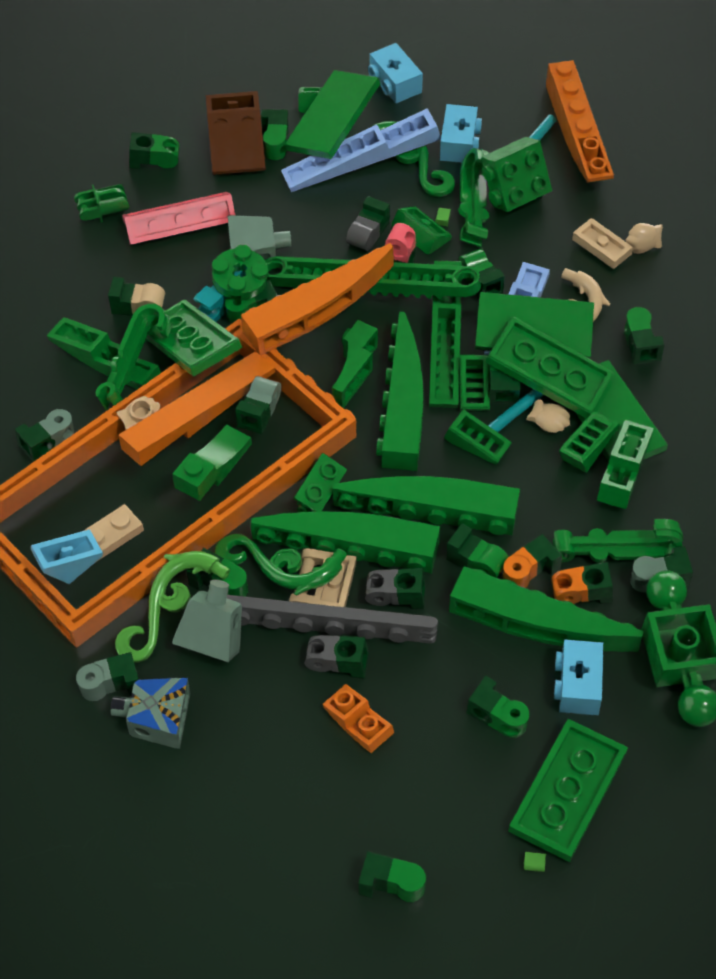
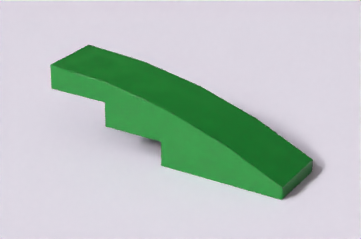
[47,317,161,390]

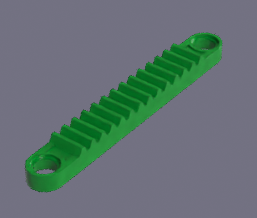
[265,256,481,299]

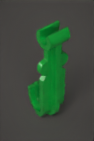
[458,148,489,247]
[95,304,171,410]
[553,519,683,563]

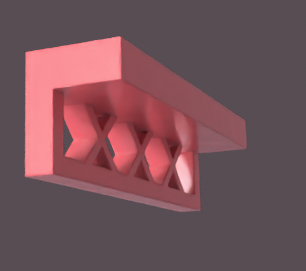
[122,192,235,244]

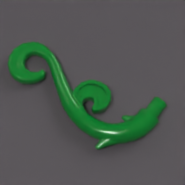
[371,121,455,197]
[215,534,347,596]

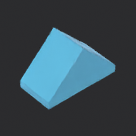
[31,529,103,584]

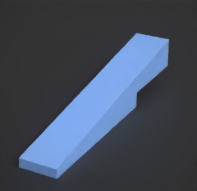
[281,108,441,192]

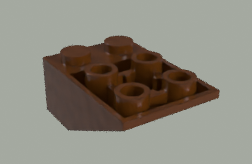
[205,91,266,175]

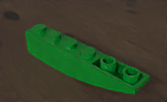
[376,311,423,471]
[333,476,520,536]
[251,511,440,573]
[449,566,644,652]

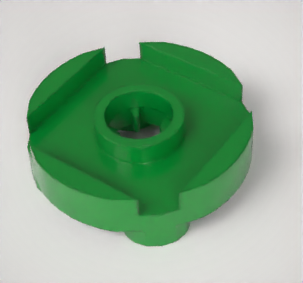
[212,245,268,300]

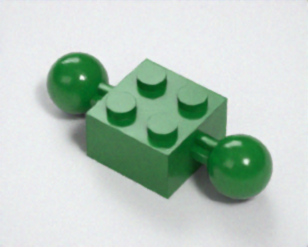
[641,570,716,727]

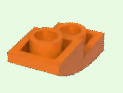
[323,684,394,753]

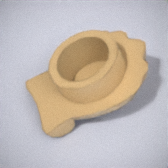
[626,223,663,254]
[117,396,160,430]
[526,399,570,433]

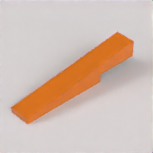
[119,351,275,466]

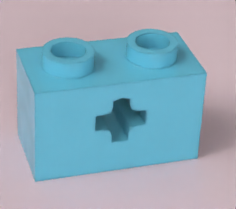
[368,43,423,103]
[440,104,482,163]
[554,640,603,715]

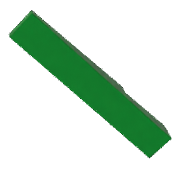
[429,261,462,408]

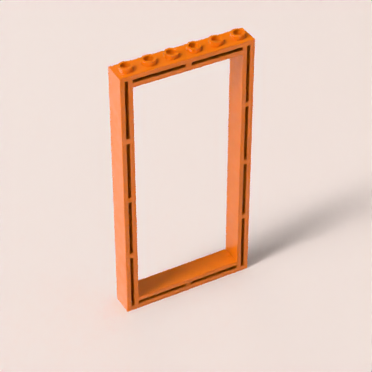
[0,318,357,648]

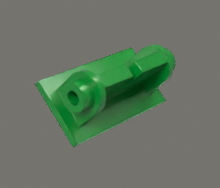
[293,453,347,512]

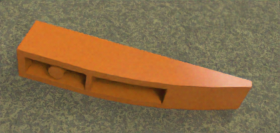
[546,60,614,183]
[241,243,394,356]

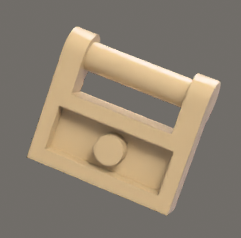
[289,548,356,607]

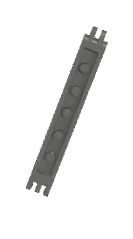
[227,595,438,643]

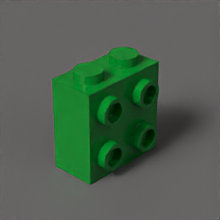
[481,137,552,212]

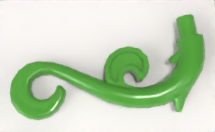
[115,551,230,663]

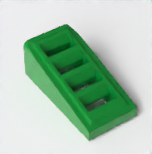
[459,355,490,411]
[444,409,512,465]
[559,411,620,473]

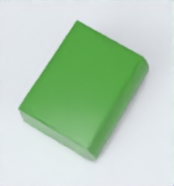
[435,208,451,227]
[524,852,546,872]

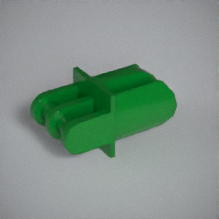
[74,184,129,222]

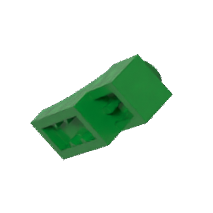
[332,320,378,409]
[597,420,654,509]
[172,424,252,501]

